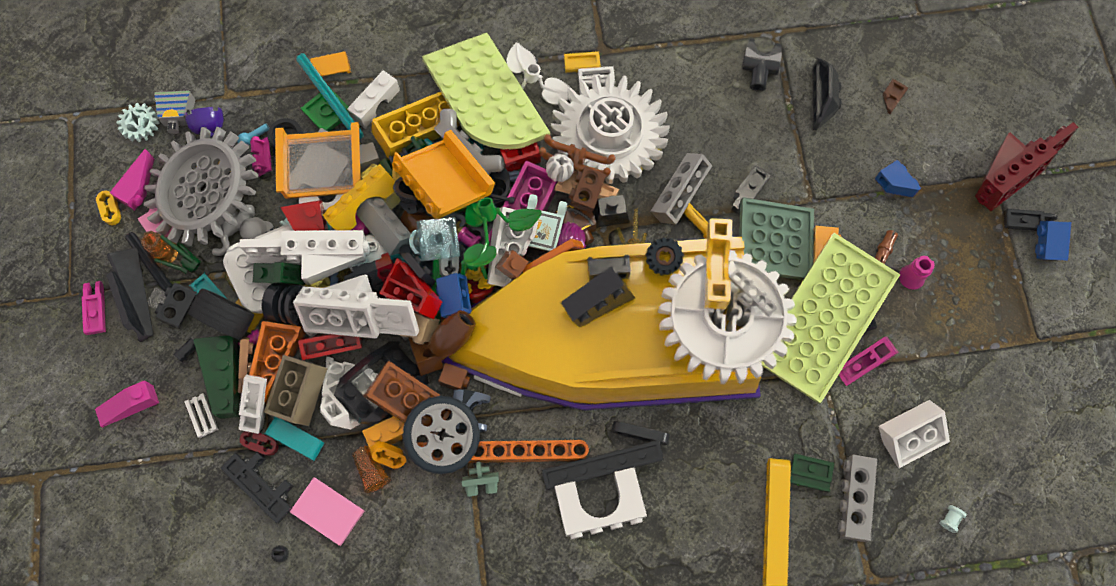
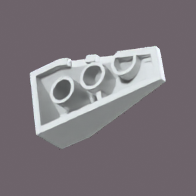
[487,207,539,287]

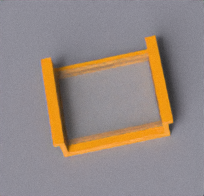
[275,122,361,199]

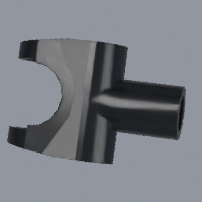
[742,39,782,92]

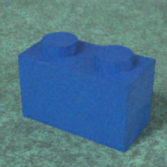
[1035,221,1071,260]
[436,273,471,318]

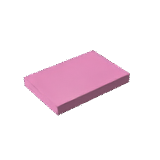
[290,477,364,546]

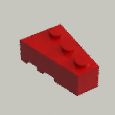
[280,200,328,231]
[379,259,442,320]

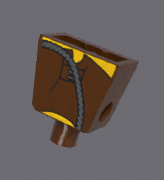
[555,197,596,245]

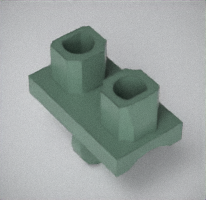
[462,461,499,497]

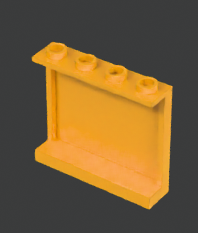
[392,130,495,220]

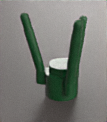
[154,235,201,274]

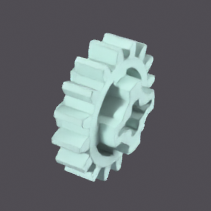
[117,103,160,142]

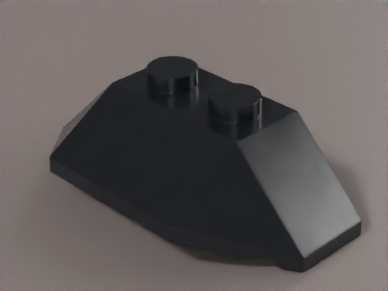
[813,58,842,131]

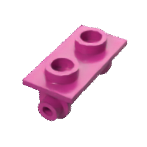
[250,136,272,177]

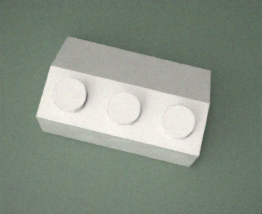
[879,400,950,468]

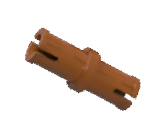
[875,230,898,264]

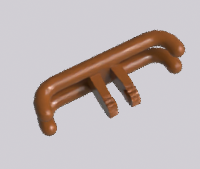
[539,134,615,177]

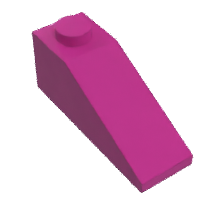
[110,149,154,211]
[839,337,899,386]
[95,380,159,427]

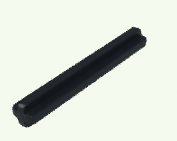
[125,232,173,292]

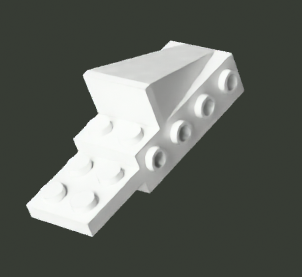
[240,230,370,285]
[293,275,419,338]

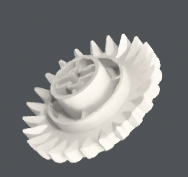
[551,74,670,184]
[658,250,797,384]

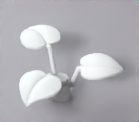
[506,42,569,105]

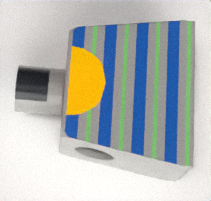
[155,91,195,134]

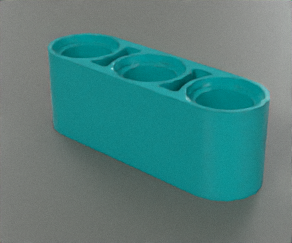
[265,417,325,461]

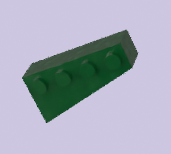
[194,335,240,419]

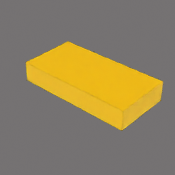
[564,52,601,73]

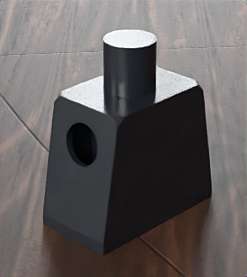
[592,195,630,228]

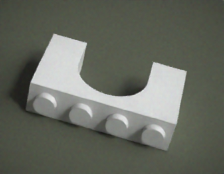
[555,468,647,539]

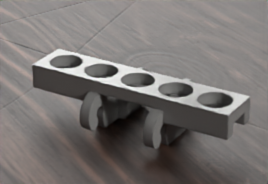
[729,269,778,317]

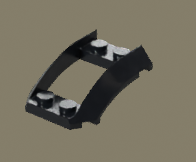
[334,341,429,424]

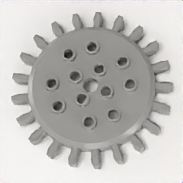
[144,127,258,246]

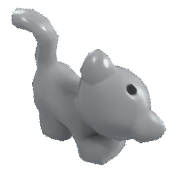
[212,205,274,256]

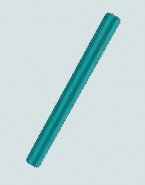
[296,53,364,139]

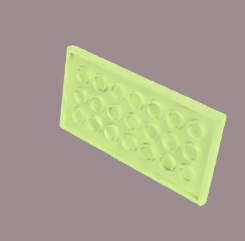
[761,233,900,404]

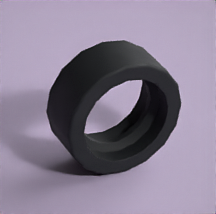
[268,118,304,155]

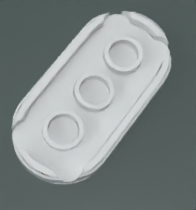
[223,242,273,313]

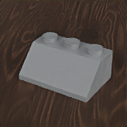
[356,197,418,256]

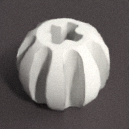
[546,154,574,182]

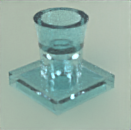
[409,217,460,261]

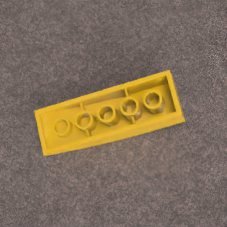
[371,92,460,160]

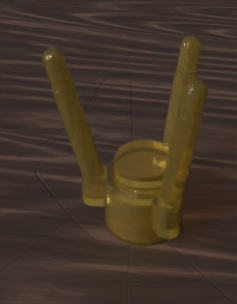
[617,209,647,245]

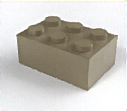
[264,355,328,426]

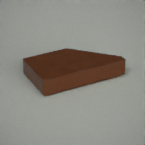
[882,79,908,114]

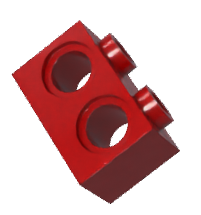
[500,142,541,172]

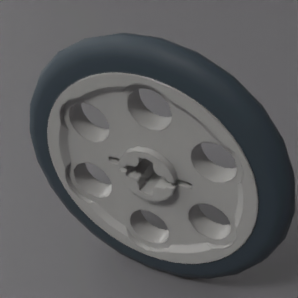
[403,396,480,474]

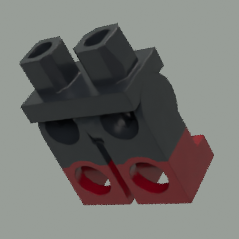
[344,252,394,298]

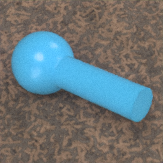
[237,123,269,145]

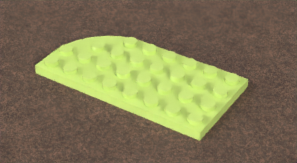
[422,33,550,149]

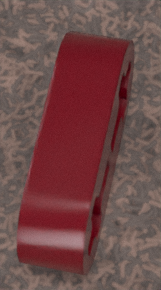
[240,431,279,456]

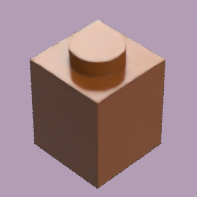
[495,250,528,279]
[438,363,471,390]

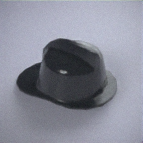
[489,168,510,208]

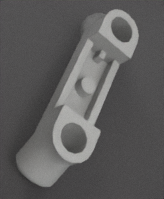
[434,109,504,175]

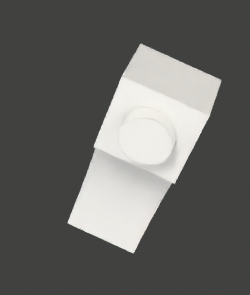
[239,375,267,434]

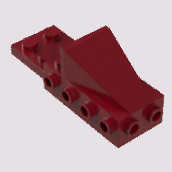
[975,122,1078,211]

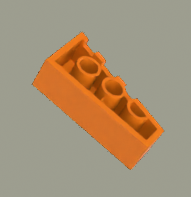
[249,321,306,405]

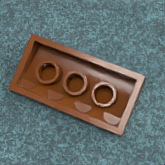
[363,361,451,438]

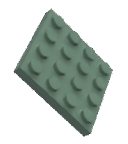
[739,198,814,280]

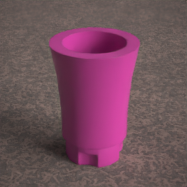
[899,256,935,290]

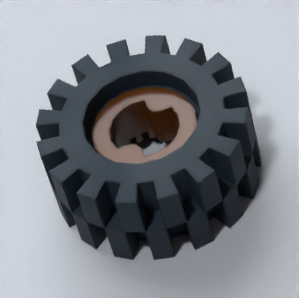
[645,237,684,275]

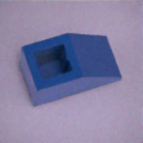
[875,160,921,197]

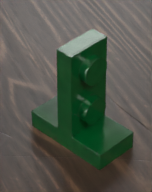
[252,262,305,285]

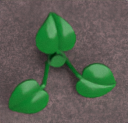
[464,197,542,267]

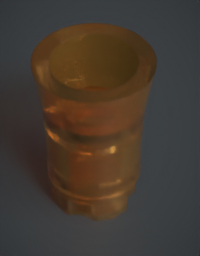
[141,231,178,265]
[352,446,391,493]

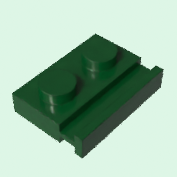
[790,454,834,492]

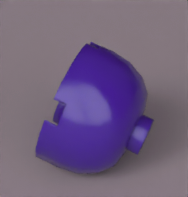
[184,107,224,138]

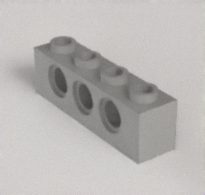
[650,153,712,225]
[838,455,877,542]

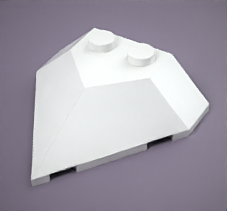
[320,356,378,429]

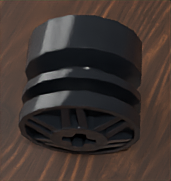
[261,283,307,326]

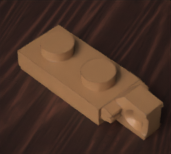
[238,337,253,393]

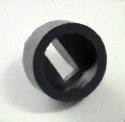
[271,545,289,563]

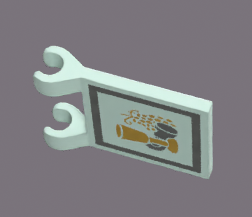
[527,194,567,251]

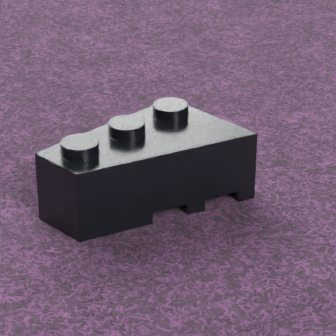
[560,266,635,327]

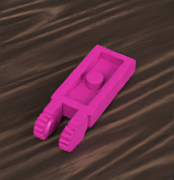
[82,281,106,335]

